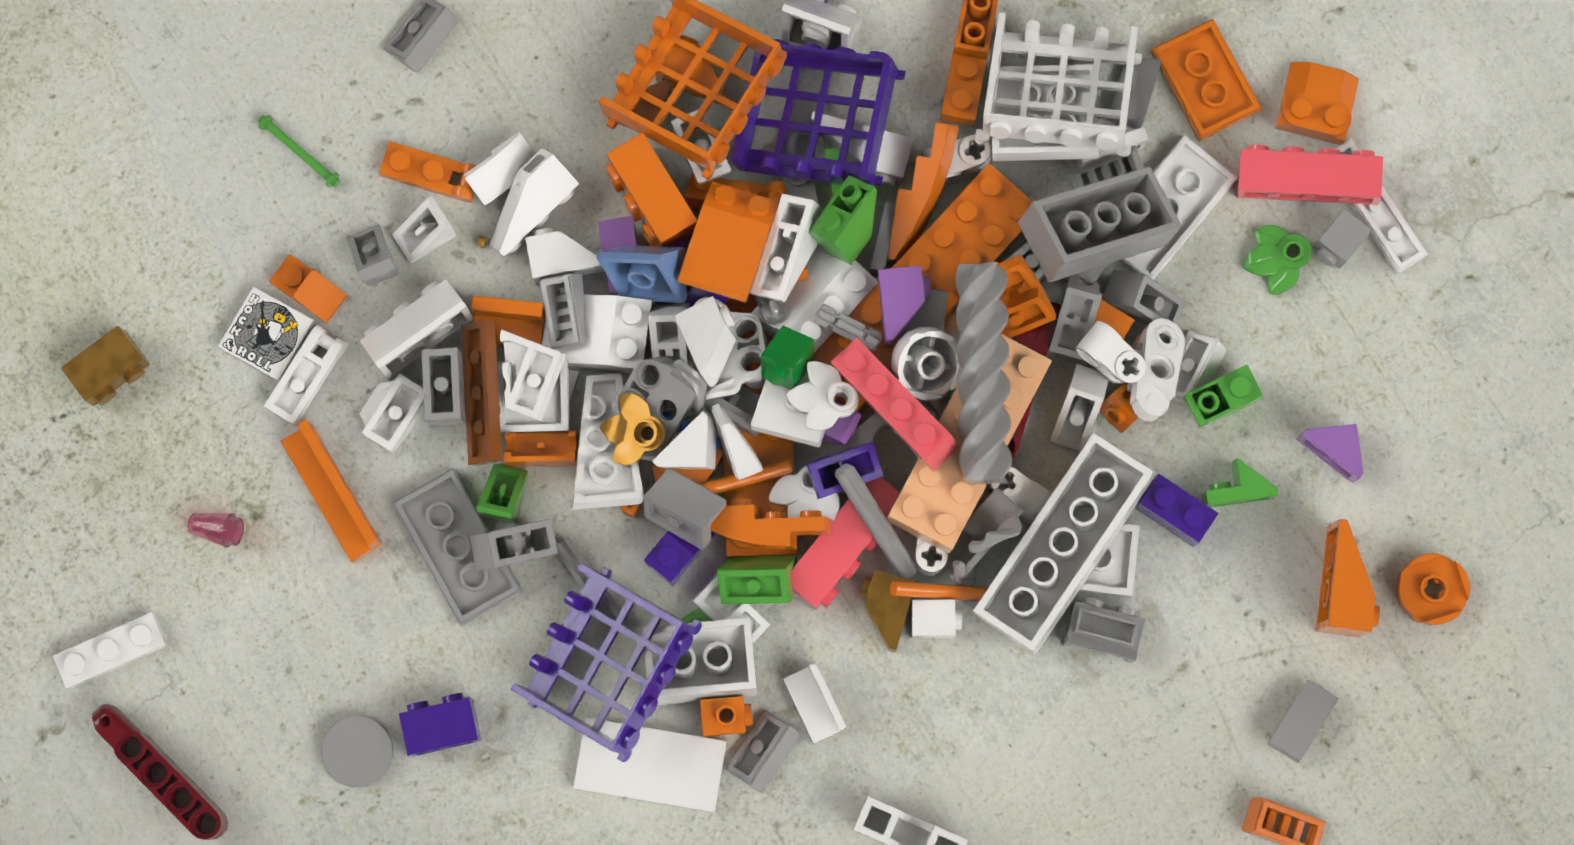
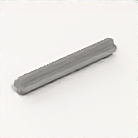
[835,463,917,579]

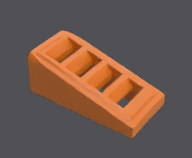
[1242,797,1326,845]

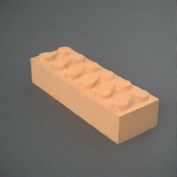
[887,334,1052,554]

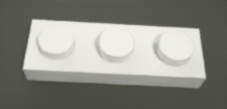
[53,612,168,689]

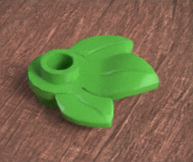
[1243,225,1312,295]

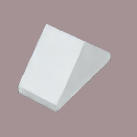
[392,196,457,263]
[652,411,716,470]

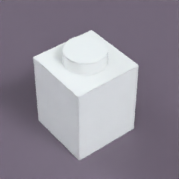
[911,600,962,638]

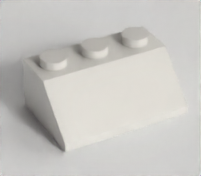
[751,244,878,353]
[360,279,474,380]
[642,617,758,705]

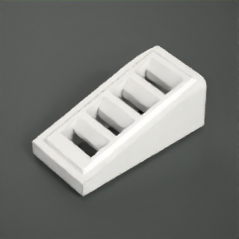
[711,404,763,480]

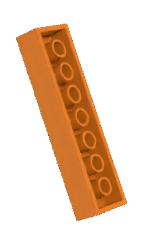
[814,163,1033,412]

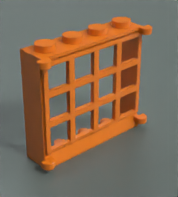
[599,0,787,180]

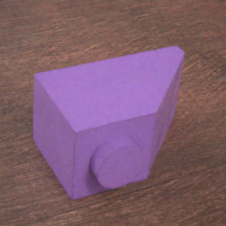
[877,265,931,346]

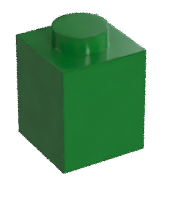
[761,325,814,390]

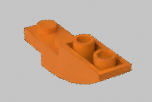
[940,0,998,127]
[711,499,832,550]

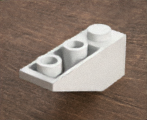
[489,148,579,256]

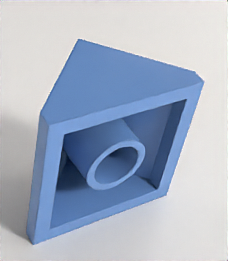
[596,245,687,303]

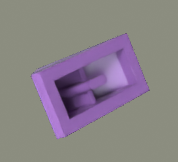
[1296,424,1363,483]

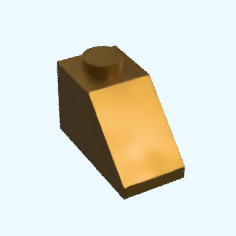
[859,570,916,652]

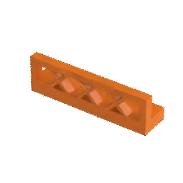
[280,419,383,562]

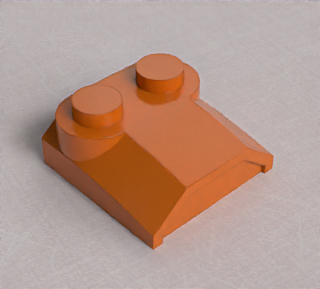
[1275,62,1359,145]

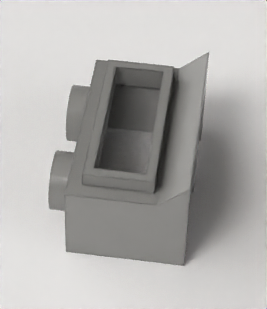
[1063,597,1145,663]

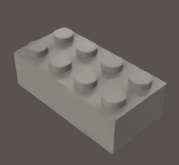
[1018,166,1182,283]

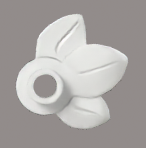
[786,361,859,431]
[769,465,840,521]

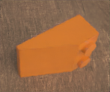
[678,181,779,303]
[1315,519,1380,637]

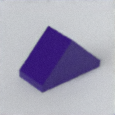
[807,442,884,499]

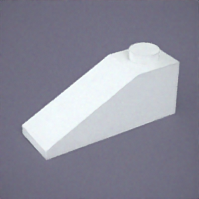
[811,111,914,188]
[750,194,823,302]
[648,303,694,416]

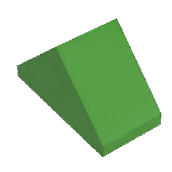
[477,463,528,524]

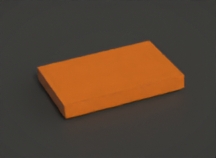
[1151,19,1262,142]

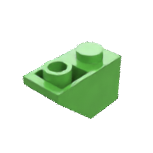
[808,176,877,265]
[1183,365,1263,427]

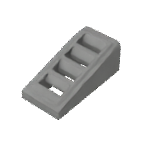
[1068,146,1144,189]
[540,273,585,349]

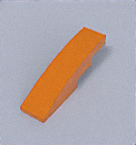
[888,122,959,260]

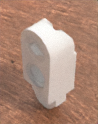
[1127,318,1185,422]

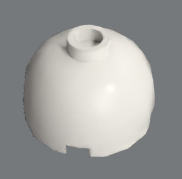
[891,327,962,400]

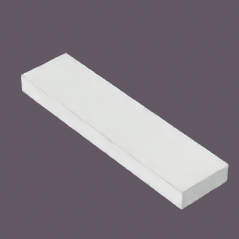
[1335,139,1428,274]

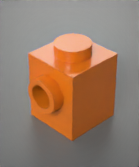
[700,696,753,737]

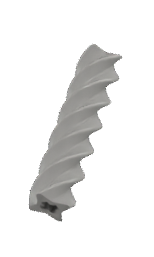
[955,262,1012,485]

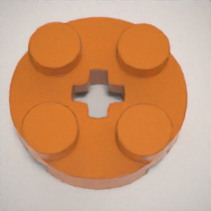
[1396,553,1470,625]

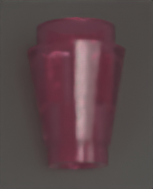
[187,513,244,548]

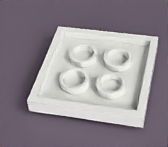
[992,64,1099,161]

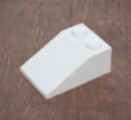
[781,0,861,50]
[542,293,654,375]

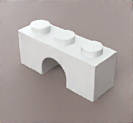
[853,796,968,845]

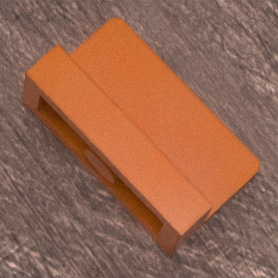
[471,296,545,346]

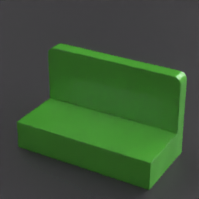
[717,555,797,604]

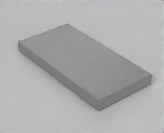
[392,468,523,626]

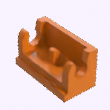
[504,430,578,467]

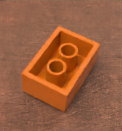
[605,132,697,247]

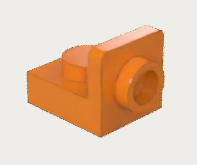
[1100,383,1139,433]

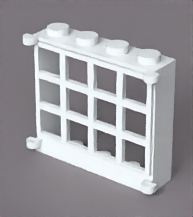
[976,13,1142,156]

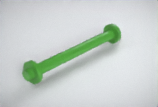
[258,115,340,188]

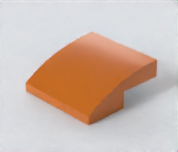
[996,254,1056,338]

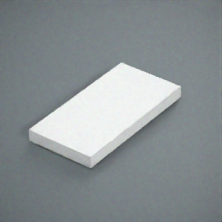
[1119,135,1238,280]
[573,717,727,812]

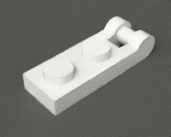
[264,325,348,426]

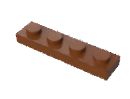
[461,320,502,466]

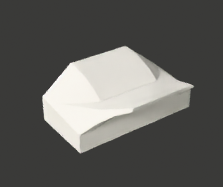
[359,373,424,453]

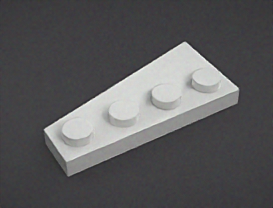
[572,373,644,510]

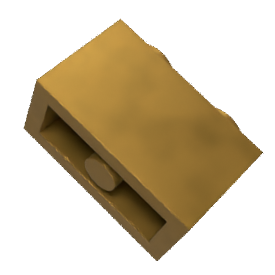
[61,325,150,406]

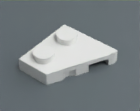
[500,330,566,421]

